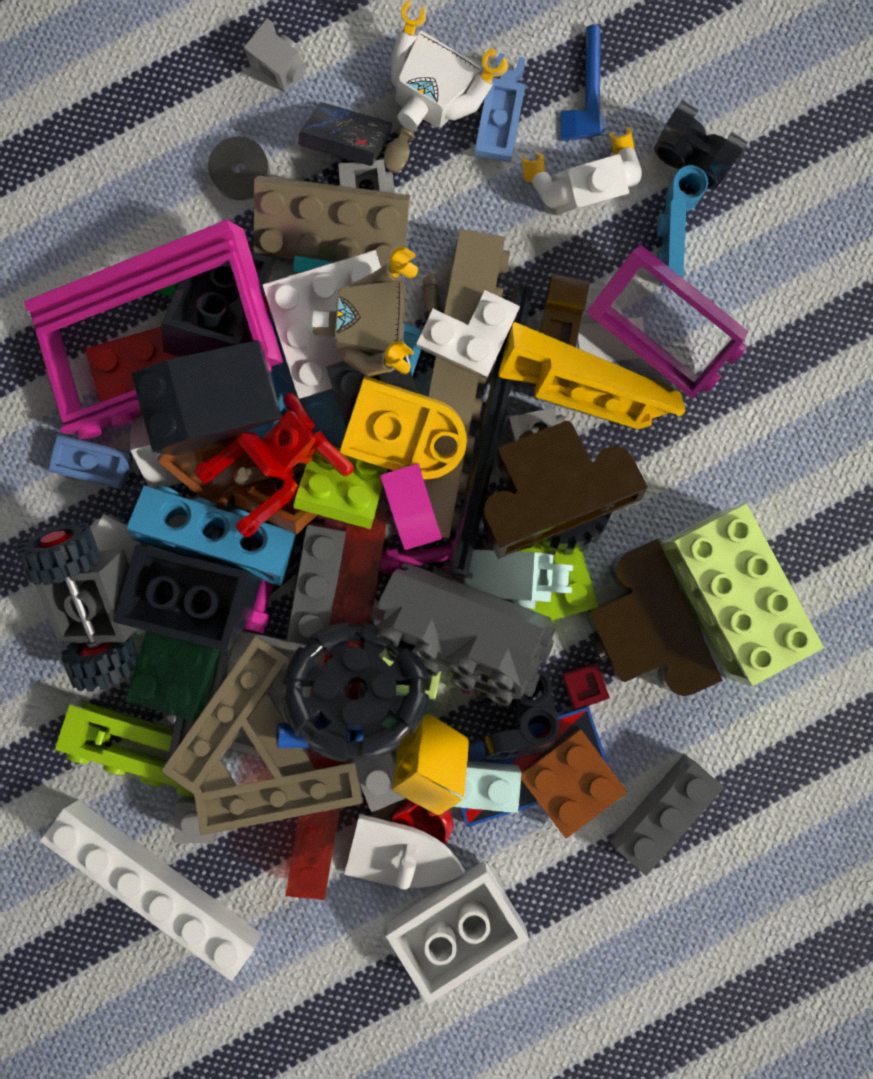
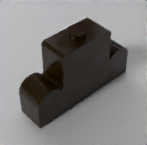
[483,421,648,559]
[586,539,723,696]

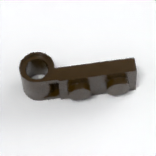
[529,273,590,387]

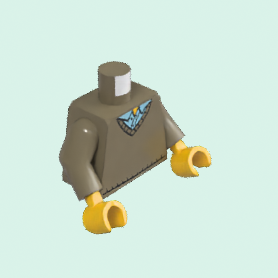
[312,246,418,376]

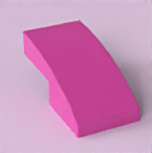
[380,463,442,550]

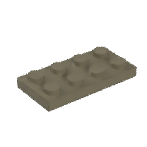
[254,175,411,267]

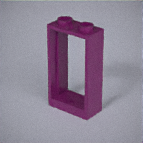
[585,244,749,399]

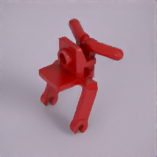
[193,393,354,538]

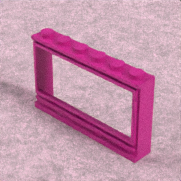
[24,219,283,439]

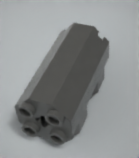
[373,563,556,706]

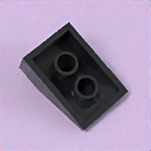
[161,252,274,357]
[131,340,283,456]

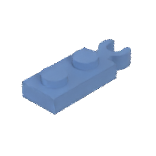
[474,53,526,163]

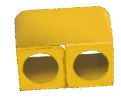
[392,712,469,815]

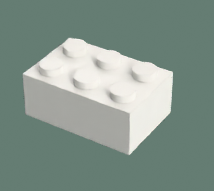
[385,860,529,1005]

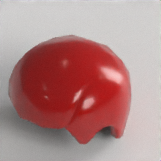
[391,799,454,844]

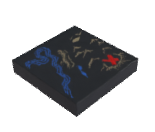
[298,102,393,166]

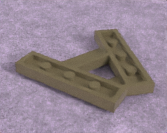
[161,636,363,836]

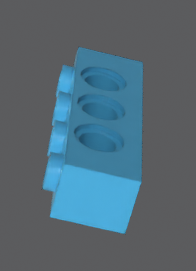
[126,486,296,586]

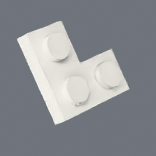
[416,290,520,379]

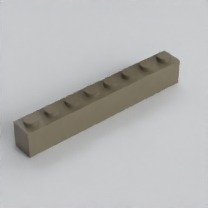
[424,229,510,540]

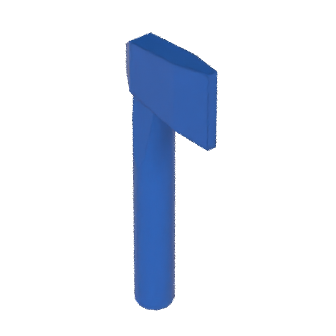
[561,24,606,141]

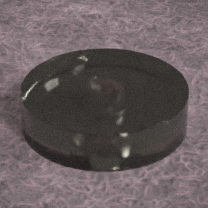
[208,136,270,200]

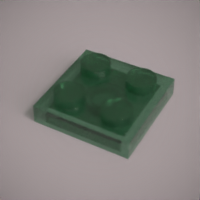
[125,631,220,721]

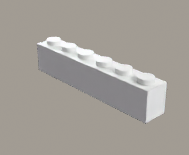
[40,800,262,982]

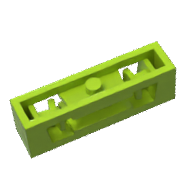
[55,701,194,798]

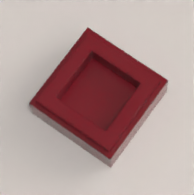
[560,661,610,711]

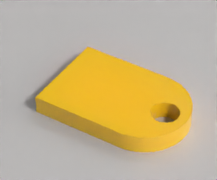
[340,376,467,479]

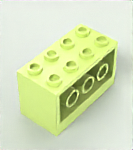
[660,503,824,686]

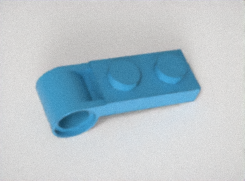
[656,165,708,287]

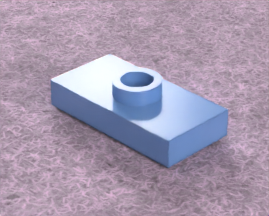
[47,434,133,490]

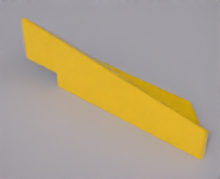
[499,322,685,430]

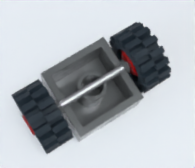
[17,521,140,692]

